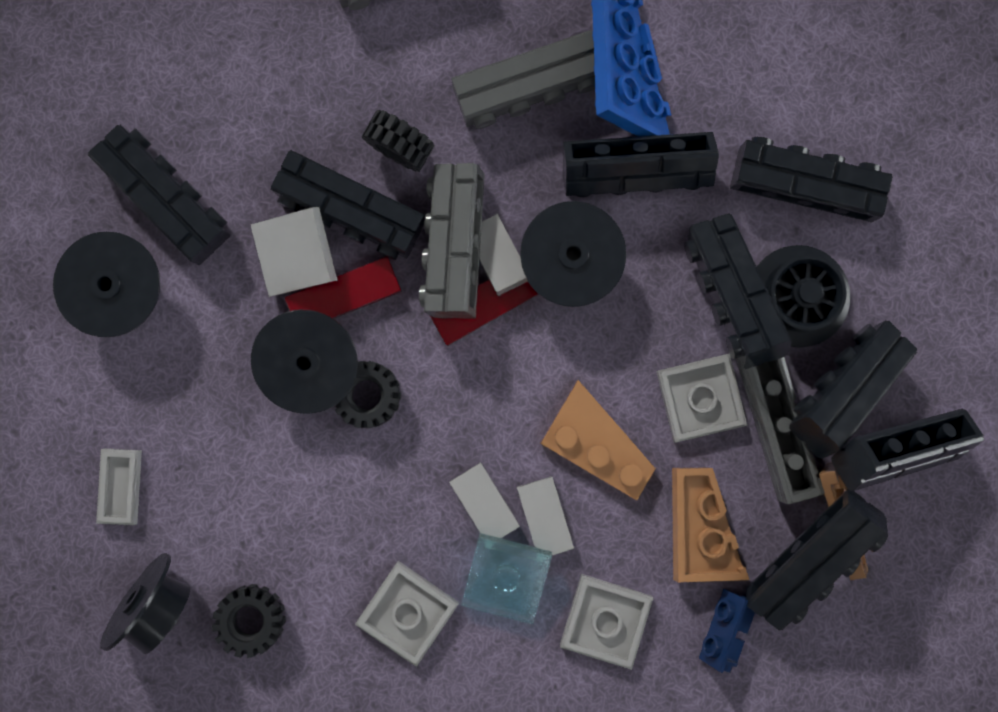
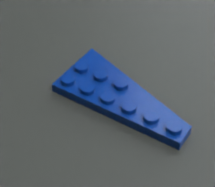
[591,0,671,136]

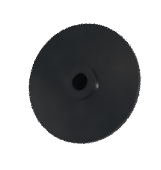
[520,201,626,307]
[53,231,160,337]
[757,245,850,348]
[251,309,358,414]
[100,553,190,654]

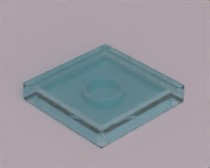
[461,533,552,625]

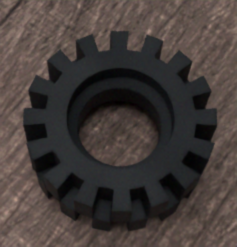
[362,110,435,172]
[335,361,401,428]
[212,584,286,658]

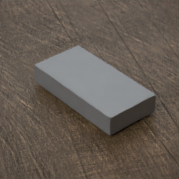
[479,214,528,296]
[96,448,142,525]
[449,462,520,546]
[517,476,574,559]

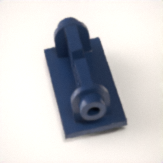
[699,588,756,673]

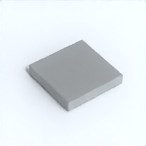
[251,207,337,297]
[656,354,747,443]
[355,561,459,667]
[560,574,653,670]

